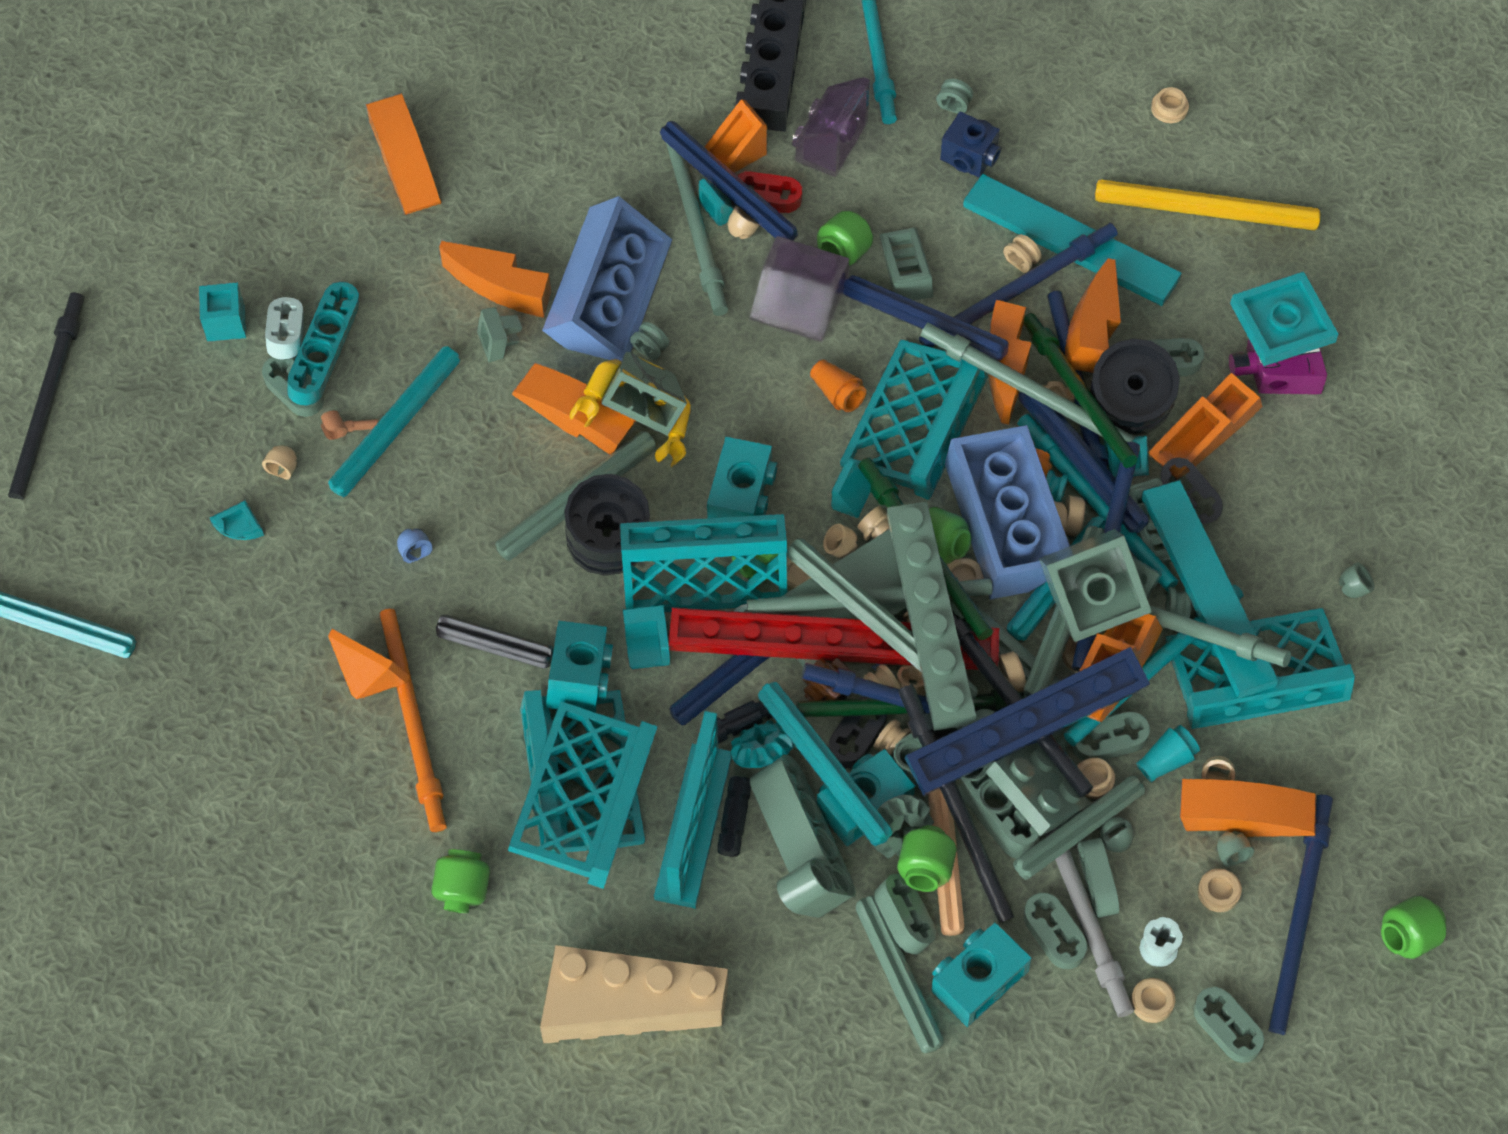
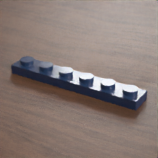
[904,647,1150,796]

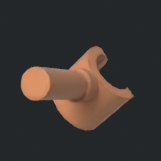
[321,410,378,440]

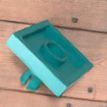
[1230,272,1338,366]

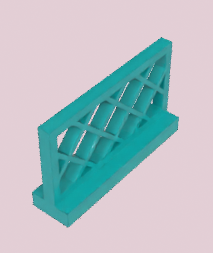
[840,339,988,500]
[620,514,787,612]
[1165,608,1355,729]
[520,690,645,853]
[508,701,658,889]
[654,711,732,909]

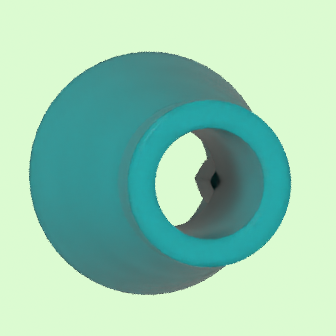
[1136,725,1200,783]

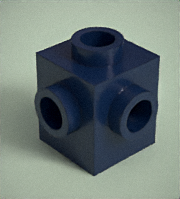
[940,111,1002,178]

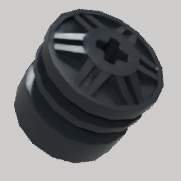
[564,474,650,576]

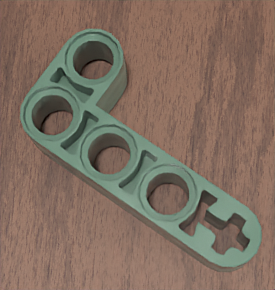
[893,726,1040,859]
[750,755,856,918]

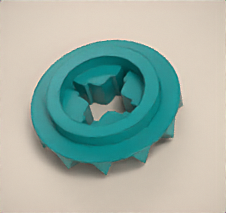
[730,720,794,768]

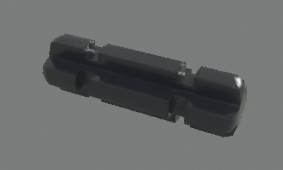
[717,698,773,744]
[717,776,751,857]

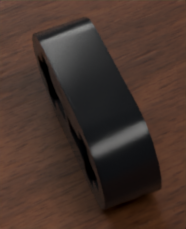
[1161,457,1223,524]
[829,696,887,768]

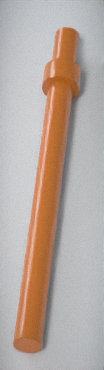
[380,609,447,832]

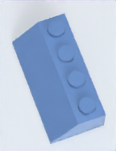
[542,196,672,361]
[944,425,1069,600]

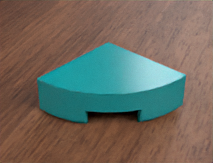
[210,500,264,540]

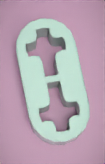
[265,297,304,359]

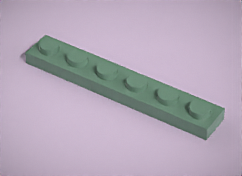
[887,501,976,730]

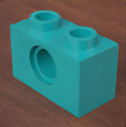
[707,437,778,518]
[546,620,613,712]
[817,749,915,847]
[931,922,1032,1028]

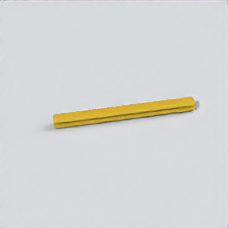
[1095,180,1321,231]

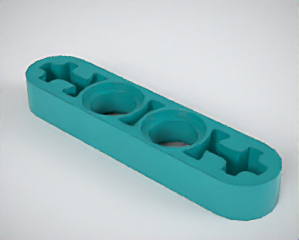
[287,282,359,406]

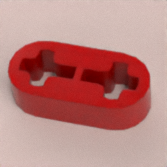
[737,171,802,213]

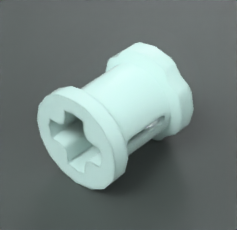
[1139,917,1183,967]

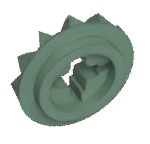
[872,795,934,859]

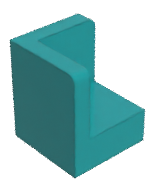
[199,282,246,342]
[623,605,670,669]

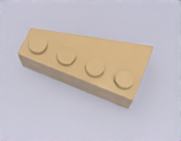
[540,945,728,1043]

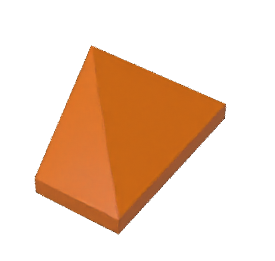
[705,99,767,173]
[328,629,410,699]

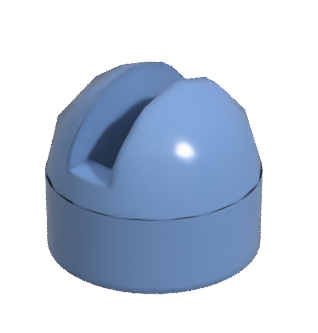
[397,528,432,563]

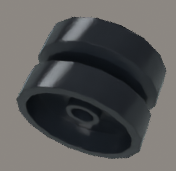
[1090,338,1180,435]

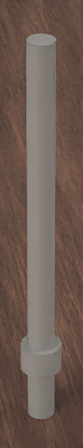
[1045,826,1134,1017]

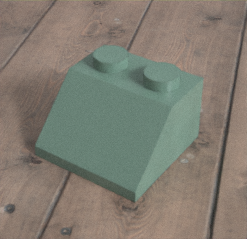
[1039,529,1152,642]

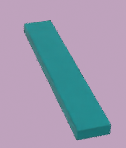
[963,174,1182,306]
[1142,480,1278,699]

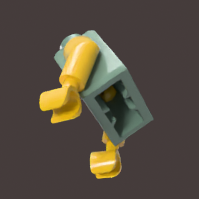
[569,352,691,467]

